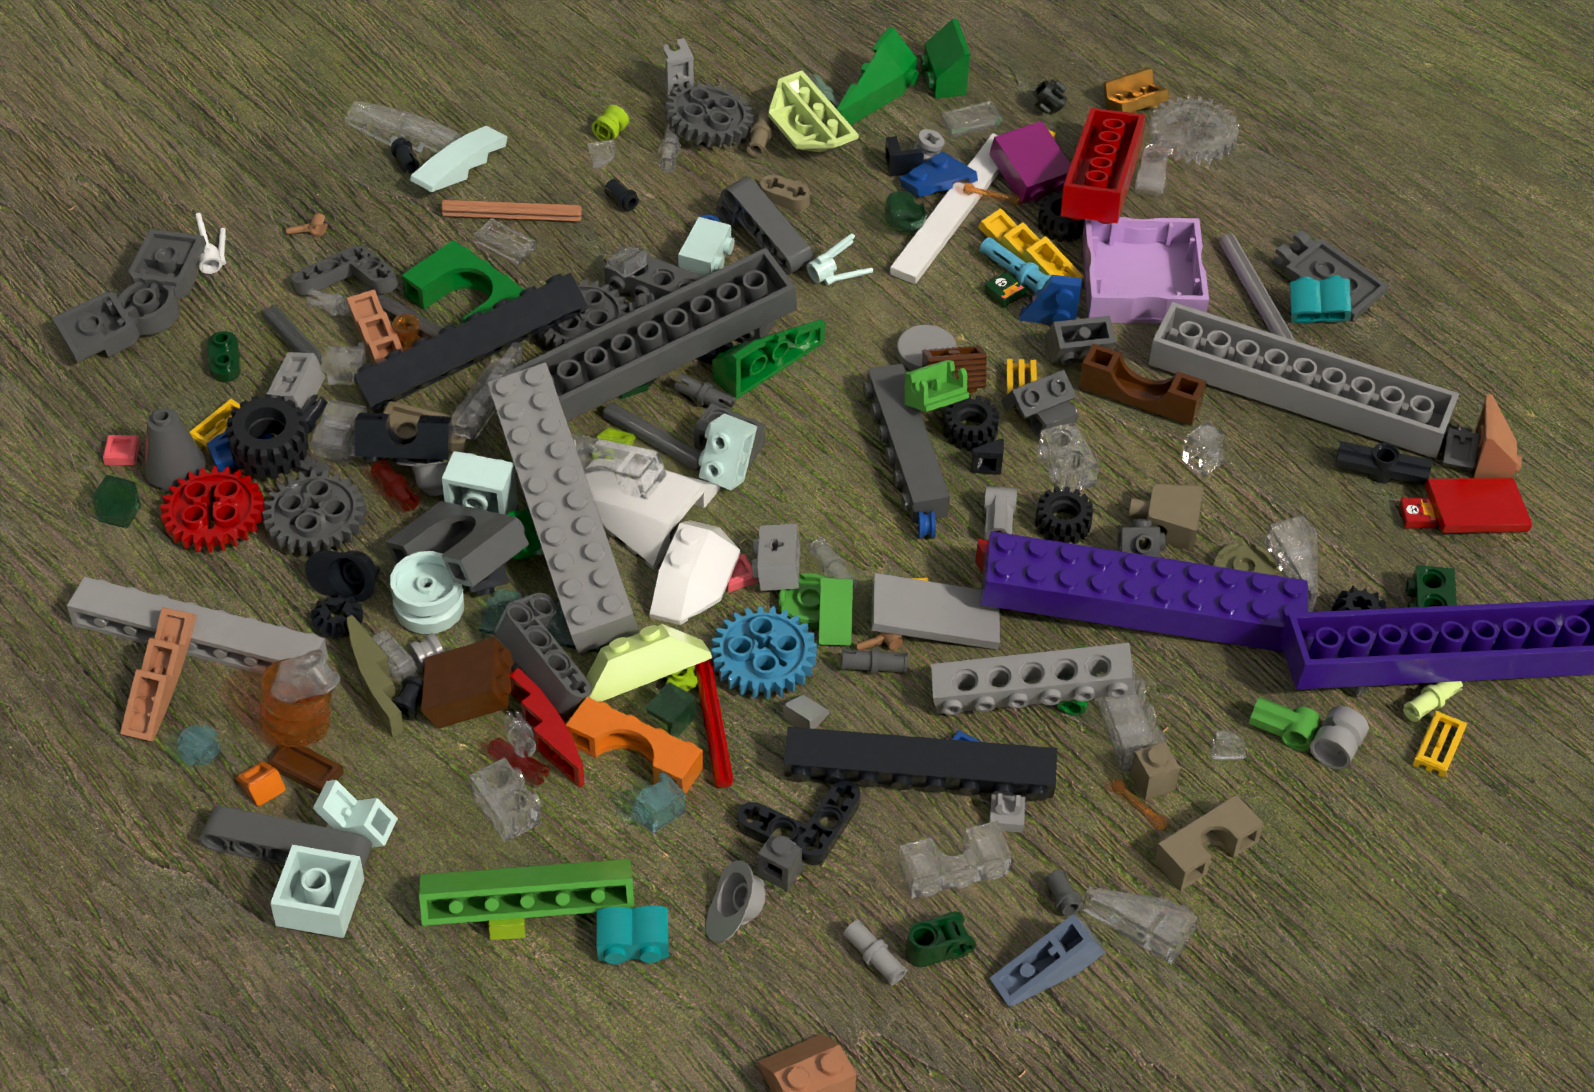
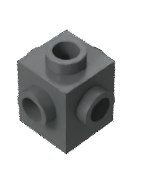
[1117,519,1165,557]

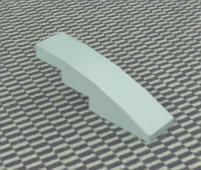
[410,126,508,192]

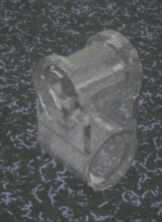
[1134,144,1168,197]
[271,649,340,704]

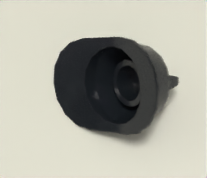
[305,550,380,602]

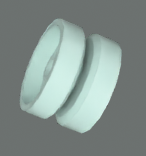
[390,551,464,634]

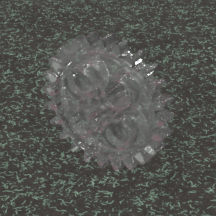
[1149,95,1239,165]

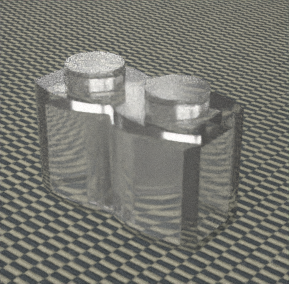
[310,400,367,465]

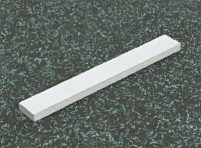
[890,133,1000,284]

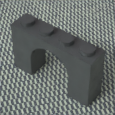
[386,501,529,587]

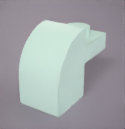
[313,780,398,848]

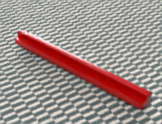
[694,659,733,788]

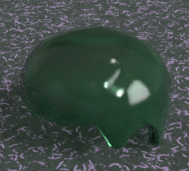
[884,191,927,233]

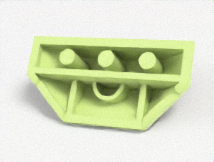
[768,70,859,152]
[586,624,712,702]

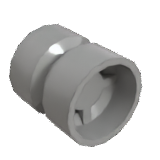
[1310,706,1369,769]

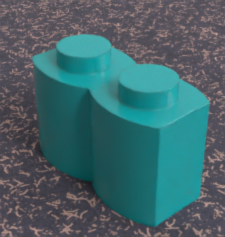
[1290,275,1351,324]
[596,905,669,964]

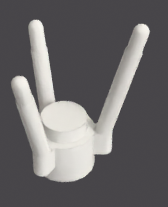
[196,213,226,274]

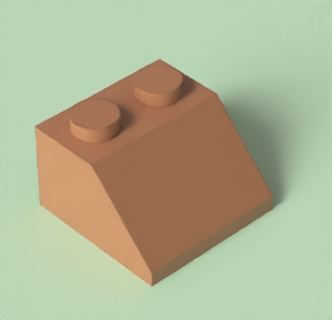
[757,1033,857,1092]

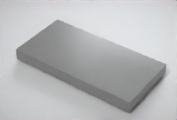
[871,573,1000,650]

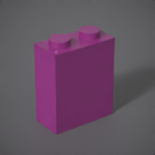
[989,121,1071,204]

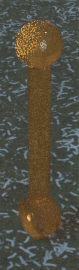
[963,183,1020,204]
[1111,779,1168,830]

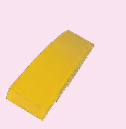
[978,208,1084,280]

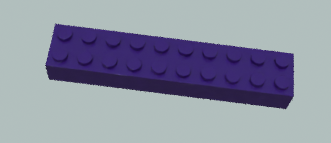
[980,531,1308,652]
[1279,599,1594,689]

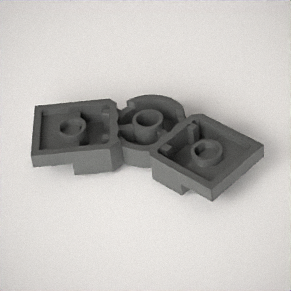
[52,229,207,363]

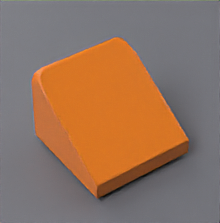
[235,761,286,806]

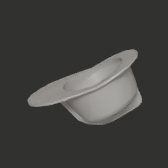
[396,461,449,496]
[706,860,766,943]

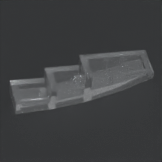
[343,101,462,153]

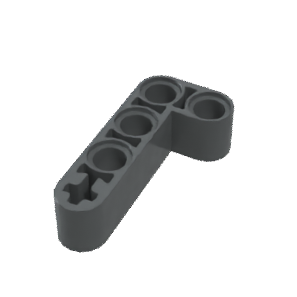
[716,176,813,275]
[494,593,592,718]

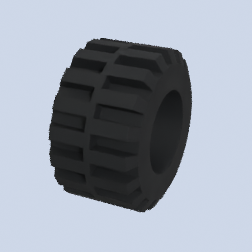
[226,394,309,479]

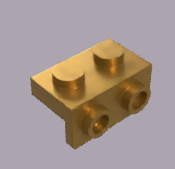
[1103,68,1169,113]

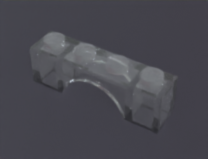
[571,433,667,499]

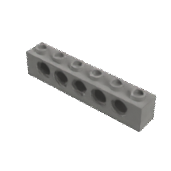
[931,643,1136,715]

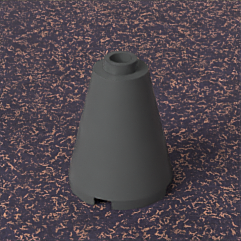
[143,408,206,493]

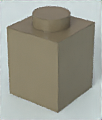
[1130,742,1180,800]

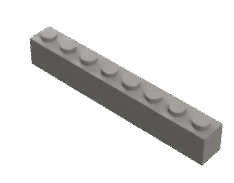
[67,577,328,688]

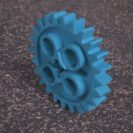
[711,606,817,699]

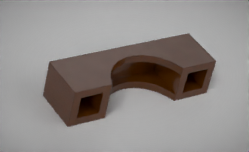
[1079,343,1206,426]

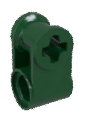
[905,911,976,968]

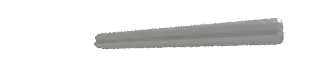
[1220,233,1296,341]

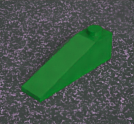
[837,27,919,125]
[712,319,825,400]

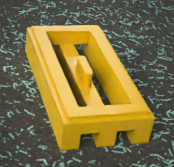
[1006,359,1037,410]
[190,399,240,454]
[1413,711,1467,778]

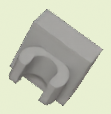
[989,793,1025,833]

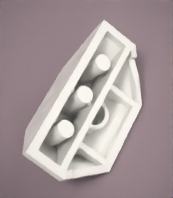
[650,520,740,625]

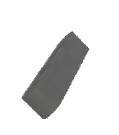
[200,806,372,869]

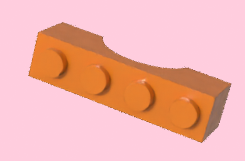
[566,697,703,798]

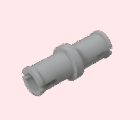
[843,919,908,985]

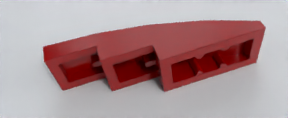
[510,668,585,788]

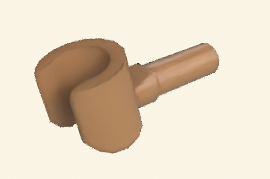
[286,213,328,237]
[856,632,903,650]

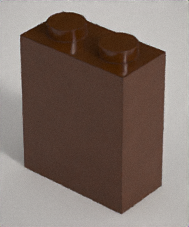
[421,637,513,729]

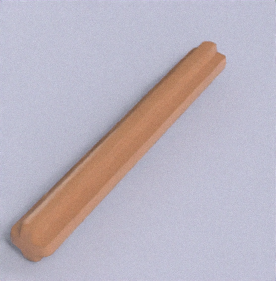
[441,199,582,222]

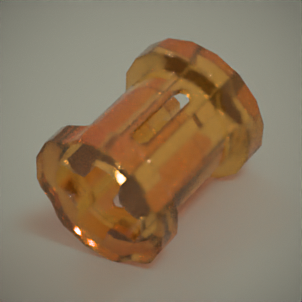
[393,314,421,351]

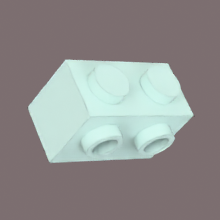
[678,217,735,276]
[698,413,757,490]

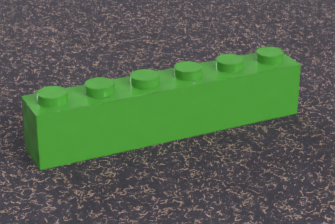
[419,859,634,926]

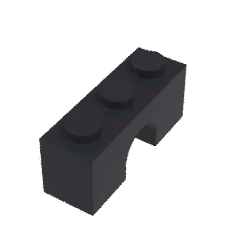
[355,412,452,463]

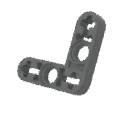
[291,245,398,295]

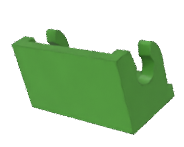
[905,360,969,412]

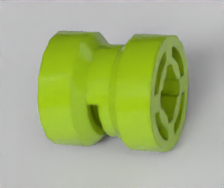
[592,105,629,143]

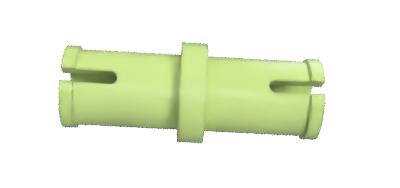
[1403,681,1463,722]

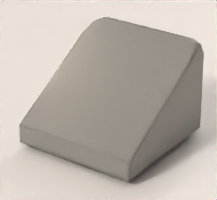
[783,695,829,729]

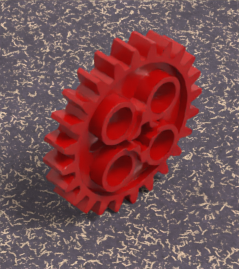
[160,466,265,553]

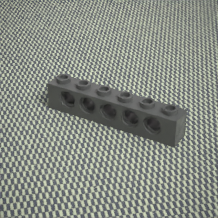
[604,246,776,341]

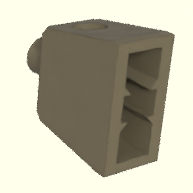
[1129,484,1204,551]

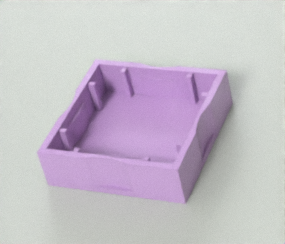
[1082,217,1209,324]

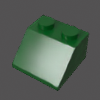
[920,18,970,99]

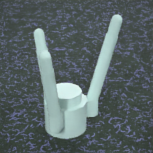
[806,234,873,286]

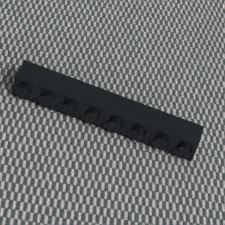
[354,273,587,413]
[784,727,1057,801]

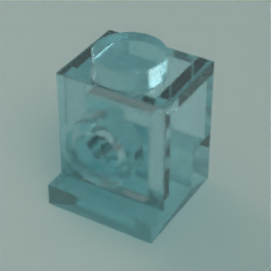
[631,771,686,833]

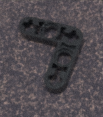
[737,780,860,865]

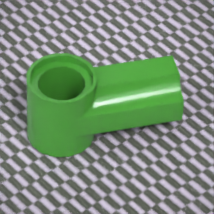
[1249,697,1321,751]

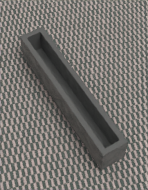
[863,363,950,523]

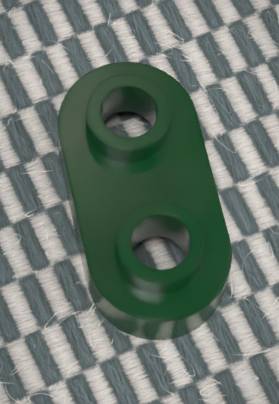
[207,331,241,382]

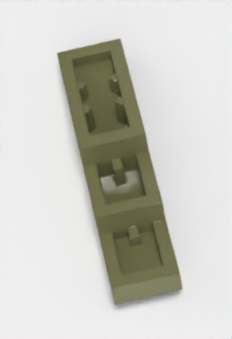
[347,615,404,737]

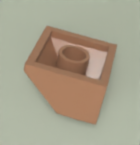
[1473,394,1522,478]

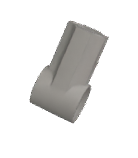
[984,486,1017,540]

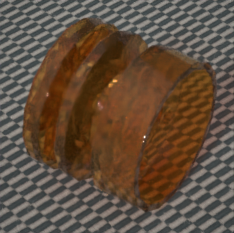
[259,658,332,747]

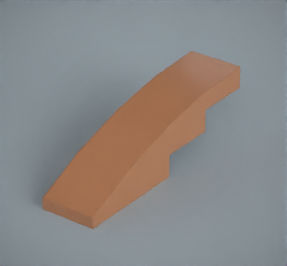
[346,289,404,365]
[120,607,197,741]

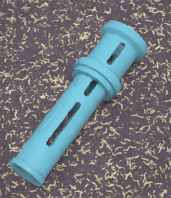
[980,237,1052,293]

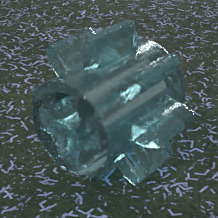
[177,724,220,767]

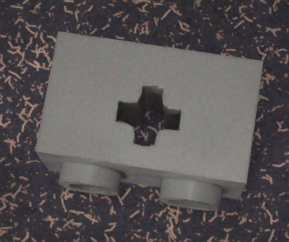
[752,523,801,591]

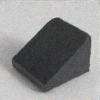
[971,439,1004,475]

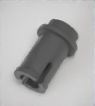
[1045,870,1082,916]

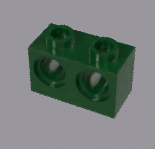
[1405,565,1457,608]

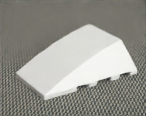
[585,456,720,570]

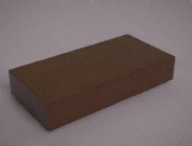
[268,738,344,794]

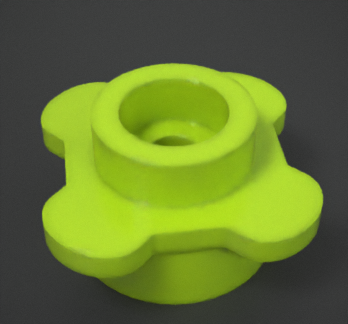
[666,665,698,693]

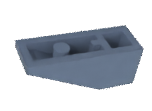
[990,914,1106,1007]

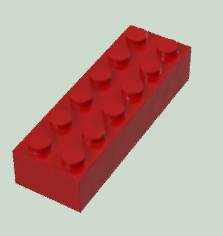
[1061,108,1145,224]

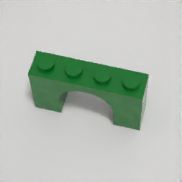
[402,240,525,323]

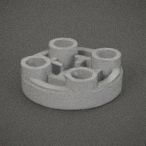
[897,325,956,371]

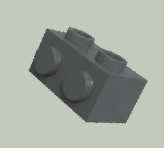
[1045,316,1116,365]

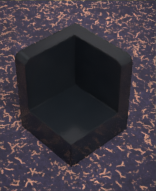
[885,136,924,177]

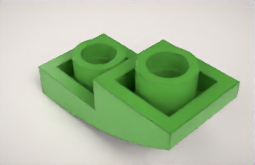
[819,577,853,645]

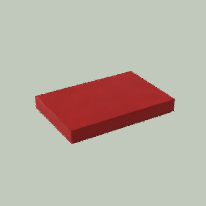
[1425,478,1533,533]

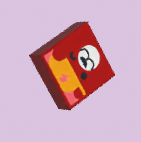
[1399,498,1438,529]

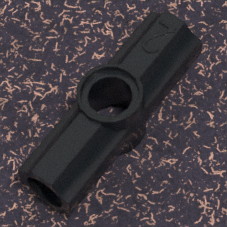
[1335,441,1433,485]

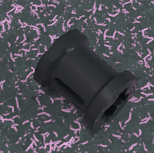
[391,676,423,721]

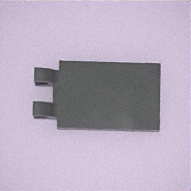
[1272,229,1389,322]

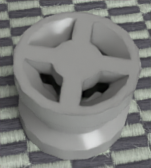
[912,129,945,163]
[408,633,444,673]

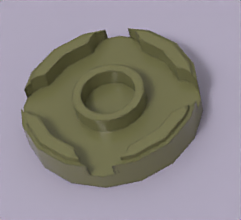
[1213,542,1277,576]

